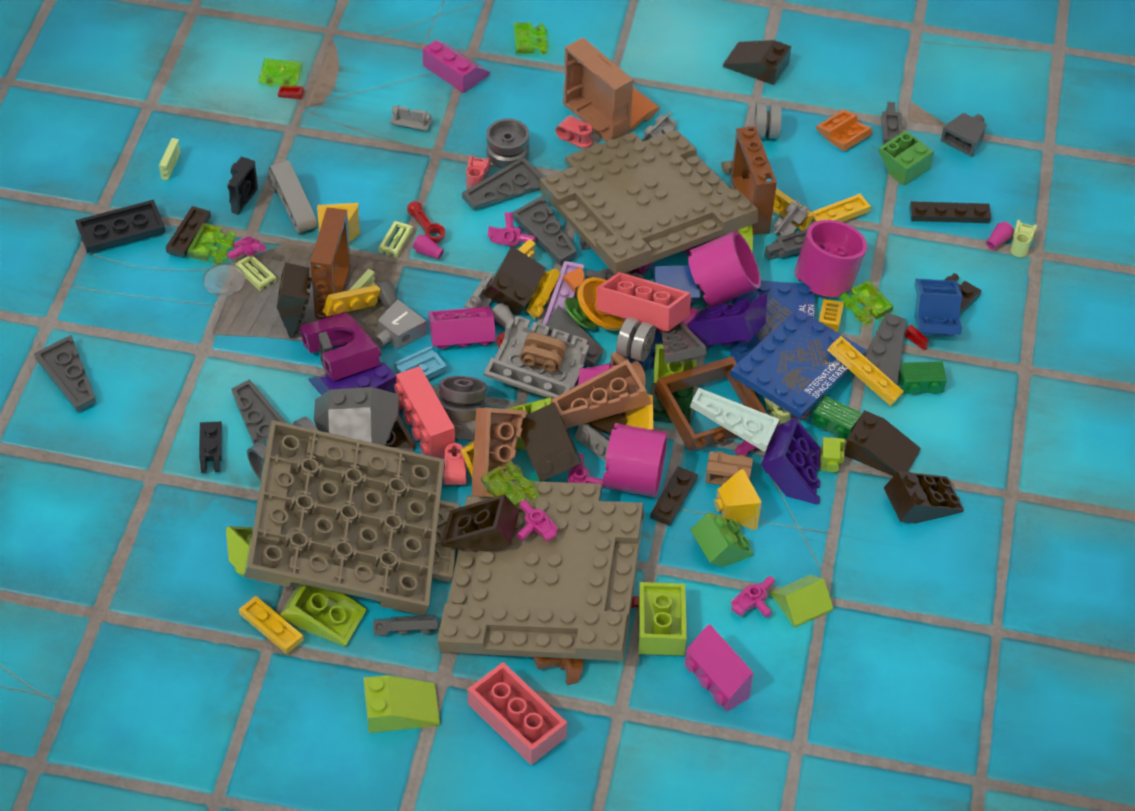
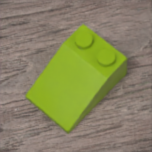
[638,582,687,656]
[280,584,367,647]
[364,675,440,733]

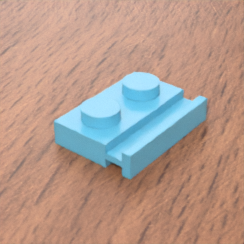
[394,346,447,380]

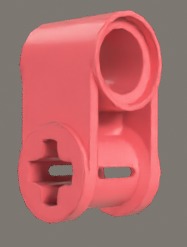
[555,116,592,149]
[466,155,490,189]
[443,443,466,485]

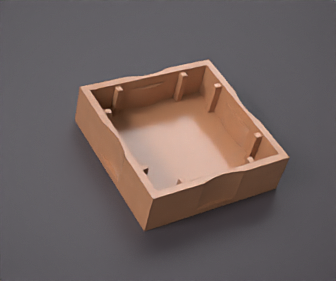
[563,38,633,142]

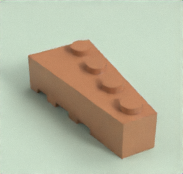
[551,359,652,428]
[472,408,527,497]

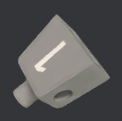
[375,300,426,349]

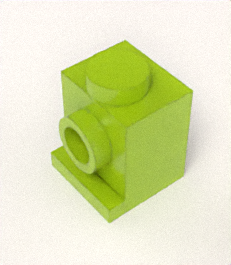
[820,437,845,472]

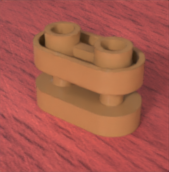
[520,333,567,372]

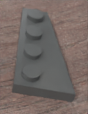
[462,157,543,210]
[512,196,577,265]
[865,312,906,385]
[662,322,707,363]
[34,335,96,412]
[231,379,286,445]

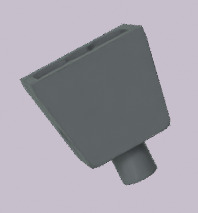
[941,113,987,157]

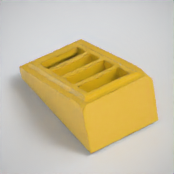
[819,299,844,332]

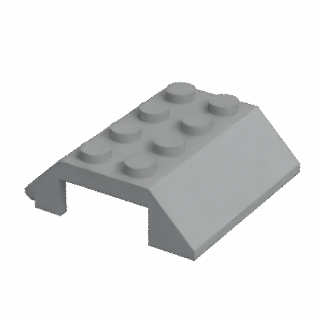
[483,315,590,399]

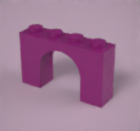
[299,311,381,381]

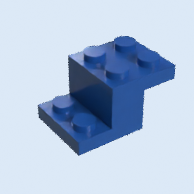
[651,265,700,303]
[914,279,962,336]

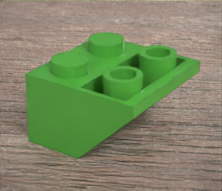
[878,130,934,186]
[690,512,754,567]

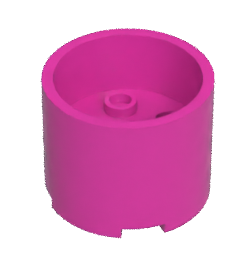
[794,220,867,297]
[688,231,761,307]
[603,423,668,498]

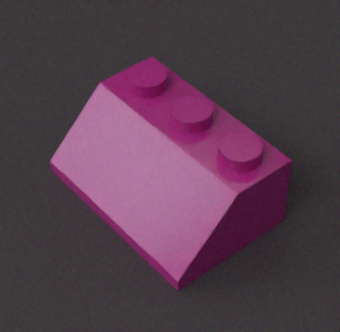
[422,40,490,93]
[428,306,496,348]
[684,624,754,712]

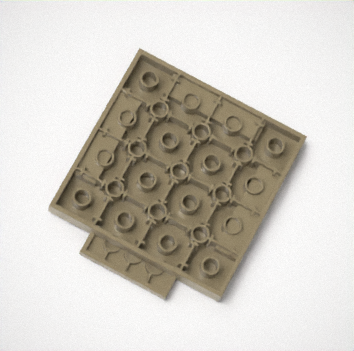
[539,130,758,274]
[244,420,460,616]
[437,481,644,661]

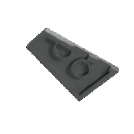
[545,305,604,367]

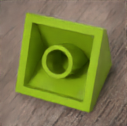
[771,575,834,628]

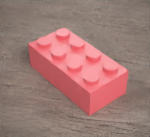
[597,272,691,331]
[394,366,455,459]
[468,662,567,765]

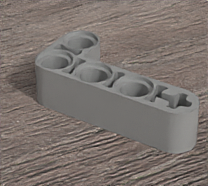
[267,160,317,234]

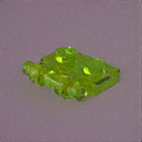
[513,22,549,54]
[258,58,302,86]
[188,223,236,265]
[840,280,894,325]
[481,461,538,508]

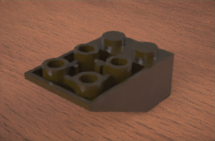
[276,262,312,339]
[884,471,964,523]

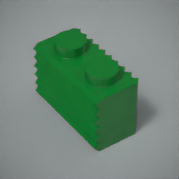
[899,361,947,394]
[811,395,862,441]

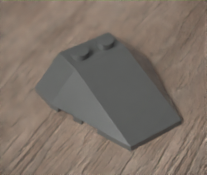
[314,387,400,446]

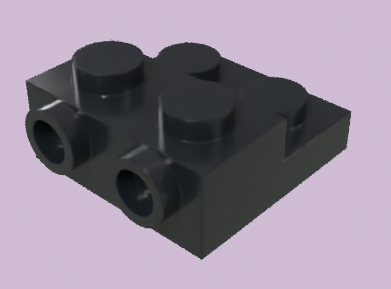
[227,156,258,215]

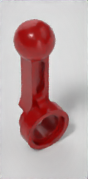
[407,201,445,243]

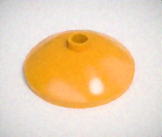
[577,277,625,331]

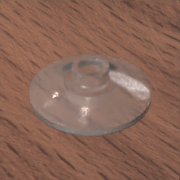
[203,263,245,296]

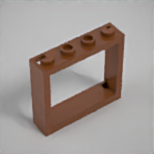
[730,126,777,235]
[310,207,351,319]
[654,356,767,451]

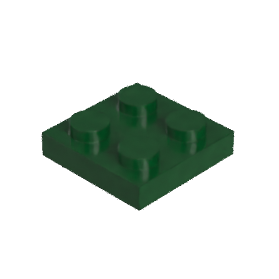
[650,383,694,425]

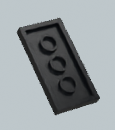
[75,199,166,253]

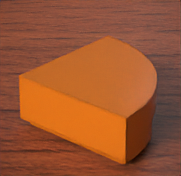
[563,267,584,293]

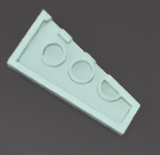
[690,388,779,452]

